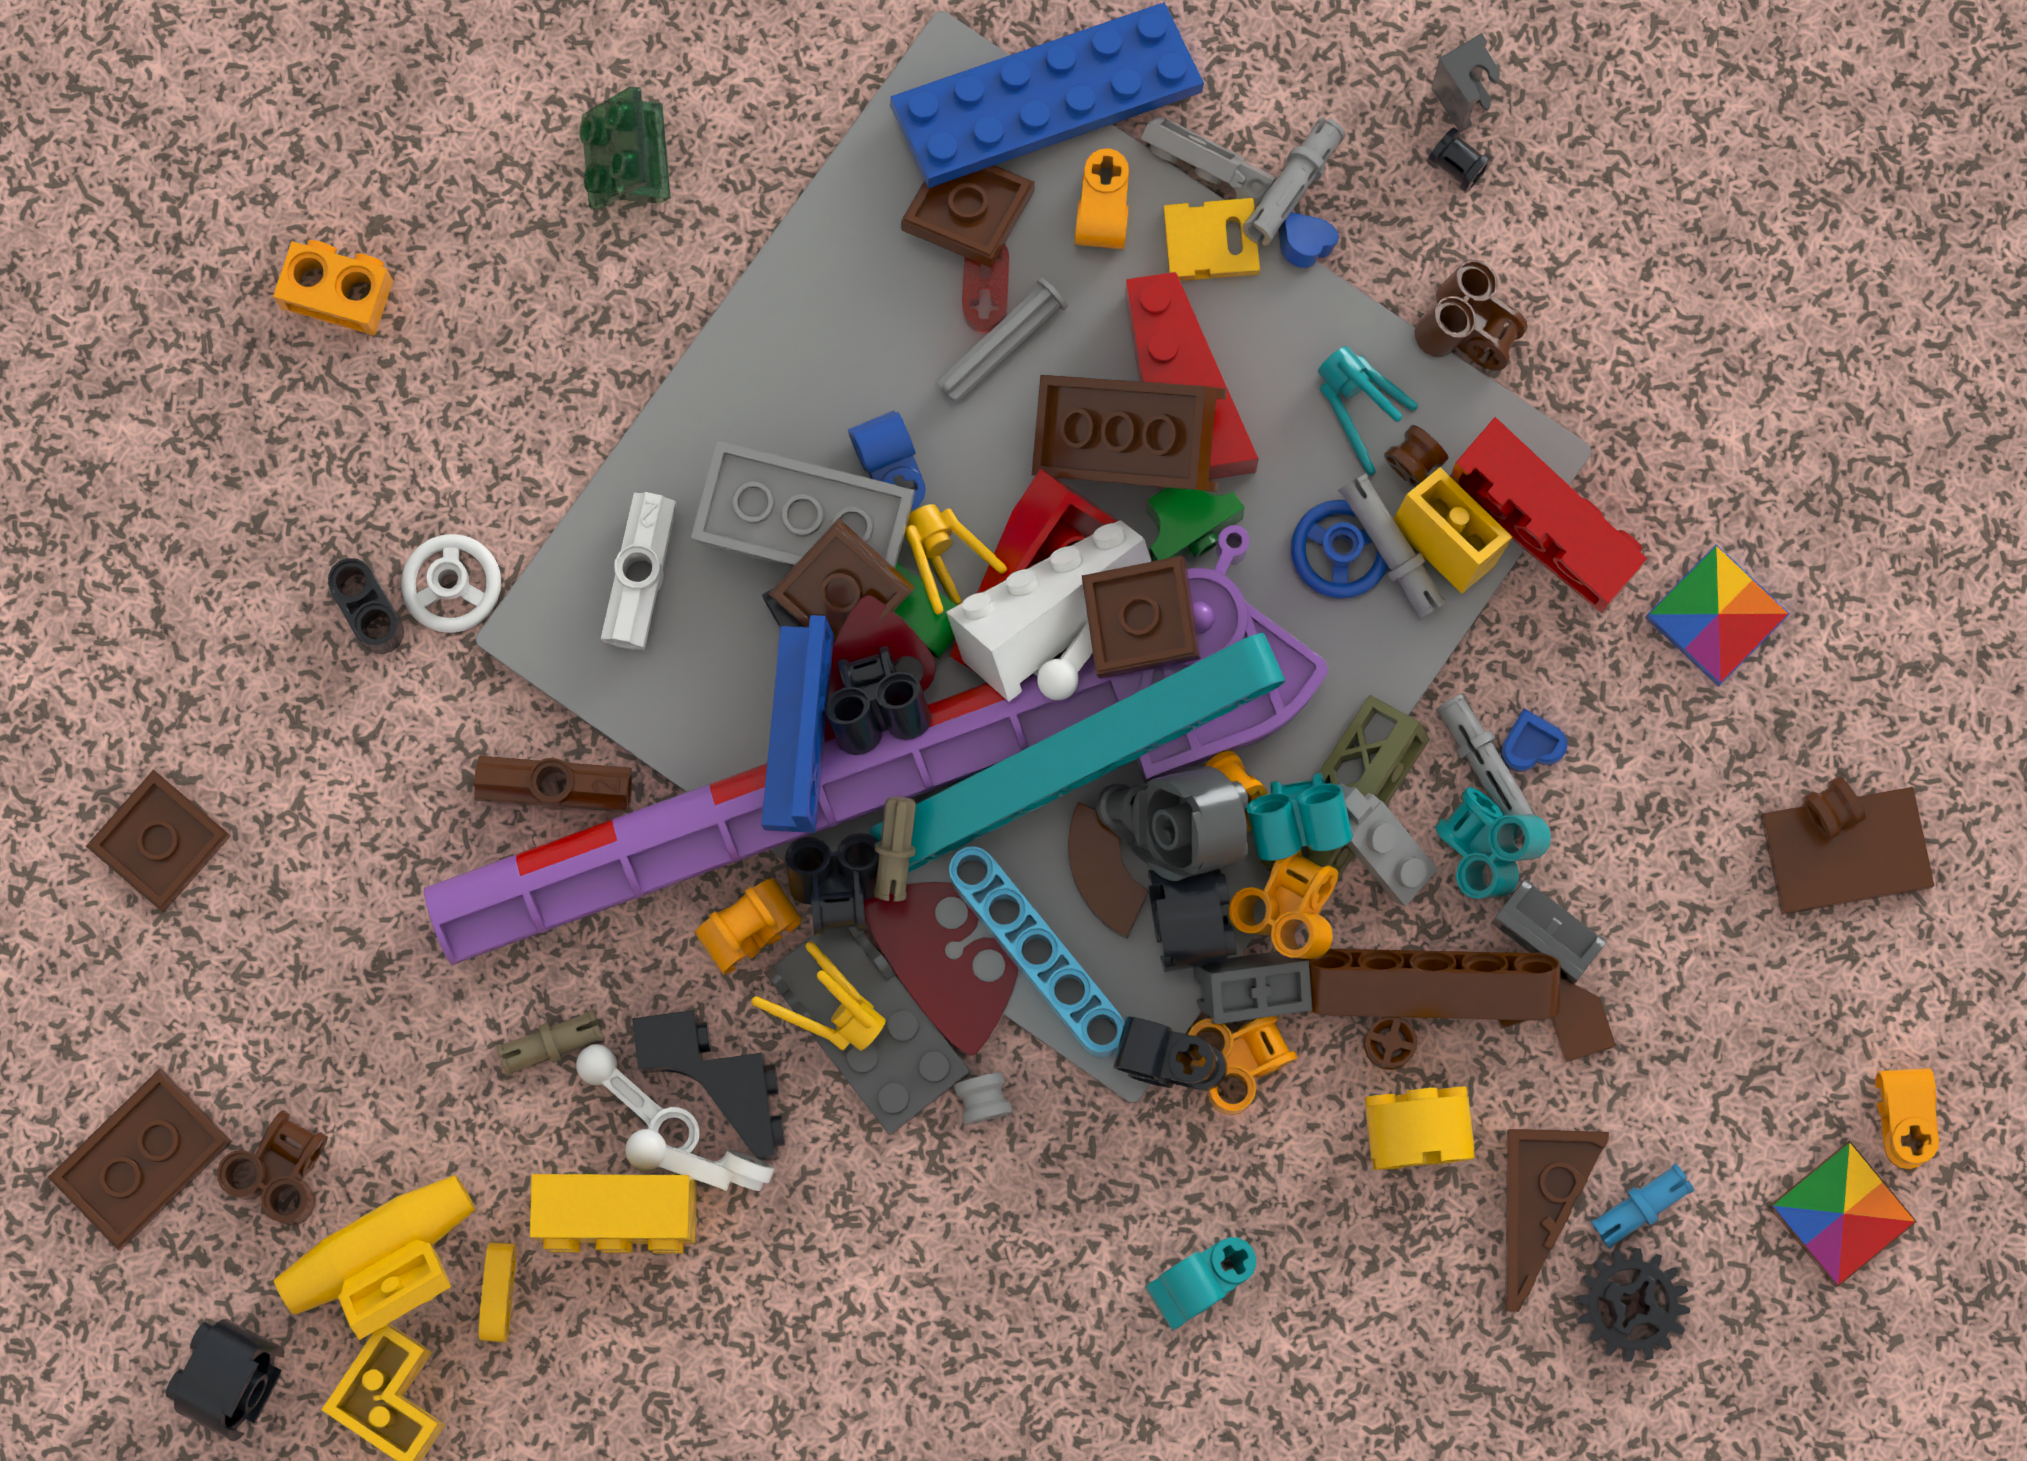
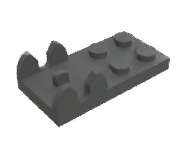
[764,927,971,1136]

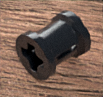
[1427,127,1493,193]

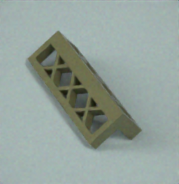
[1259,695,1430,881]

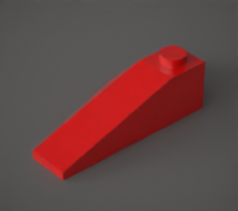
[950,469,1119,672]

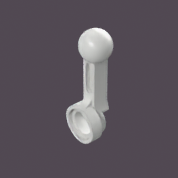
[1037,622,1093,700]
[576,1044,700,1153]
[625,1129,775,1191]

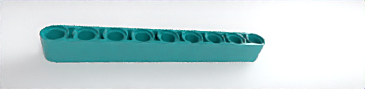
[868,633,1286,873]

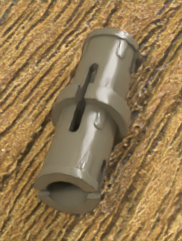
[496,1010,604,1076]

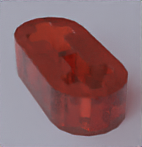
[962,244,1010,333]

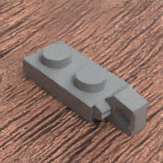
[1141,115,1277,206]
[1338,783,1438,906]

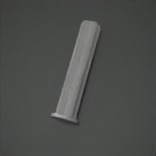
[938,277,1068,402]

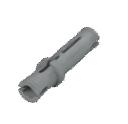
[1242,117,1345,246]
[1338,473,1447,619]
[1436,693,1536,840]

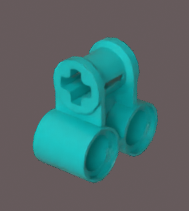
[1246,773,1353,861]
[1435,787,1551,899]
[1145,1237,1256,1331]

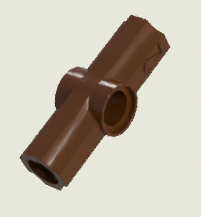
[474,756,632,813]

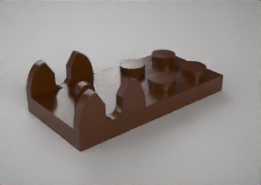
[1031,375,1227,492]

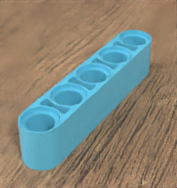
[949,846,1125,1057]

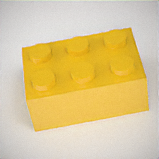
[530,1174,697,1254]

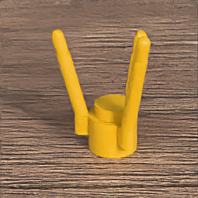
[904,504,1007,615]
[751,941,886,1051]

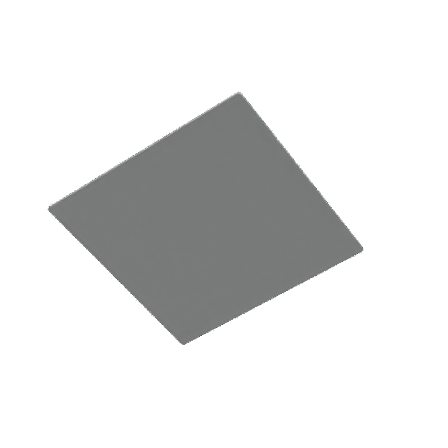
[476,11,1591,1103]

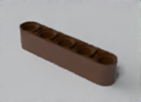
[1307,948,1561,1020]

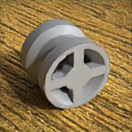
[954,1072,1013,1126]

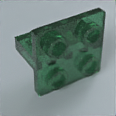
[580,86,671,209]

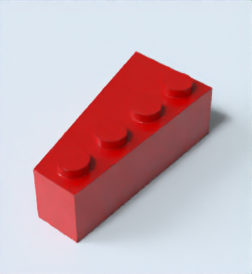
[1125,272,1259,488]
[1450,417,1647,613]

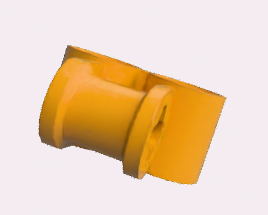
[1228,850,1338,959]
[694,878,803,975]
[1188,1016,1298,1116]

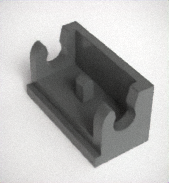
[1431,33,1500,133]
[1491,878,1607,984]
[1193,951,1312,1024]

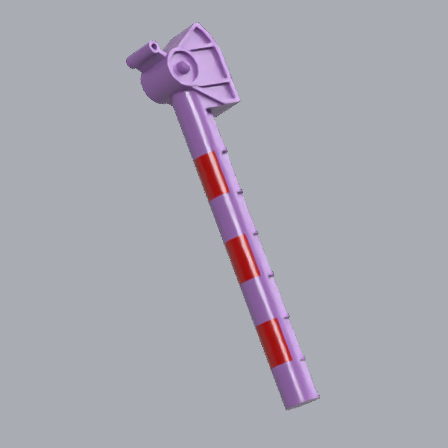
[424,525,1329,966]

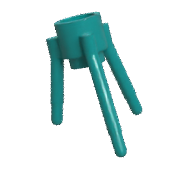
[1318,345,1418,476]

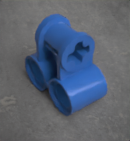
[848,410,926,511]

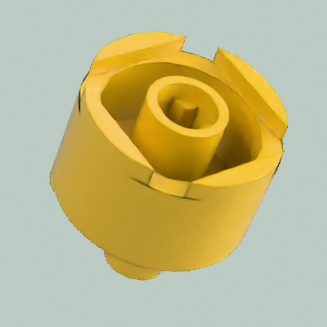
[1364,1086,1475,1170]

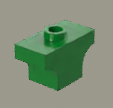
[1146,487,1245,562]

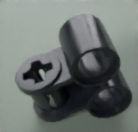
[825,646,932,755]
[785,833,879,935]
[1113,1016,1227,1091]

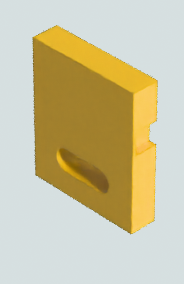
[1163,198,1260,281]

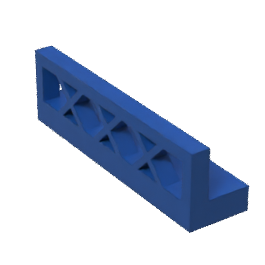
[761,615,834,833]

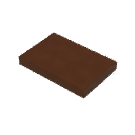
[1761,787,1935,915]
[48,1068,233,1251]

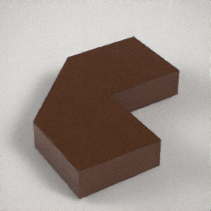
[1498,977,1616,1063]

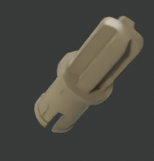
[873,796,916,901]

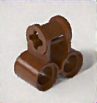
[1415,260,1528,371]
[217,1110,328,1225]

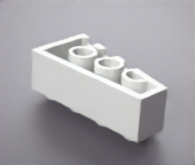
[946,520,1151,702]

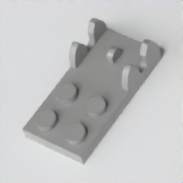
[691,440,915,569]

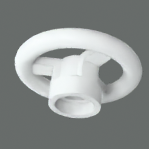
[401,534,501,633]

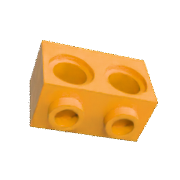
[273,240,393,336]

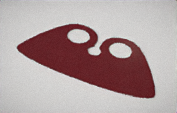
[824,595,936,742]
[864,882,1018,1056]

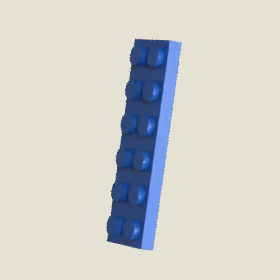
[890,2,1204,188]

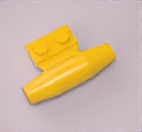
[274,1174,476,1340]

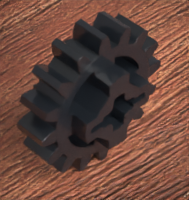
[1574,1248,1690,1362]

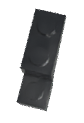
[632,1010,785,1160]

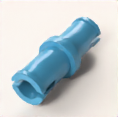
[1590,1163,1695,1249]

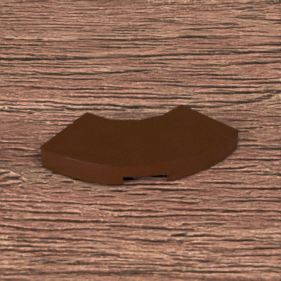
[1068,802,1149,939]

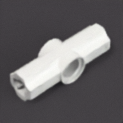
[601,492,677,650]

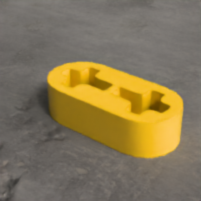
[479,1242,517,1343]

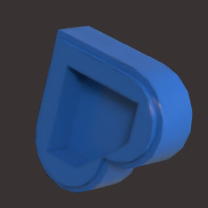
[1278,212,1339,268]
[1501,708,1567,772]

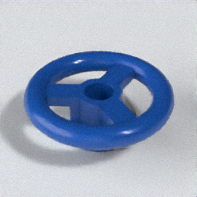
[1291,500,1388,598]

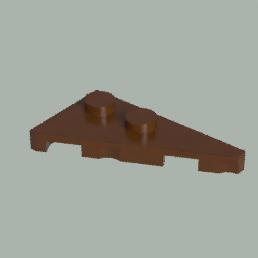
[1505,1129,1609,1312]

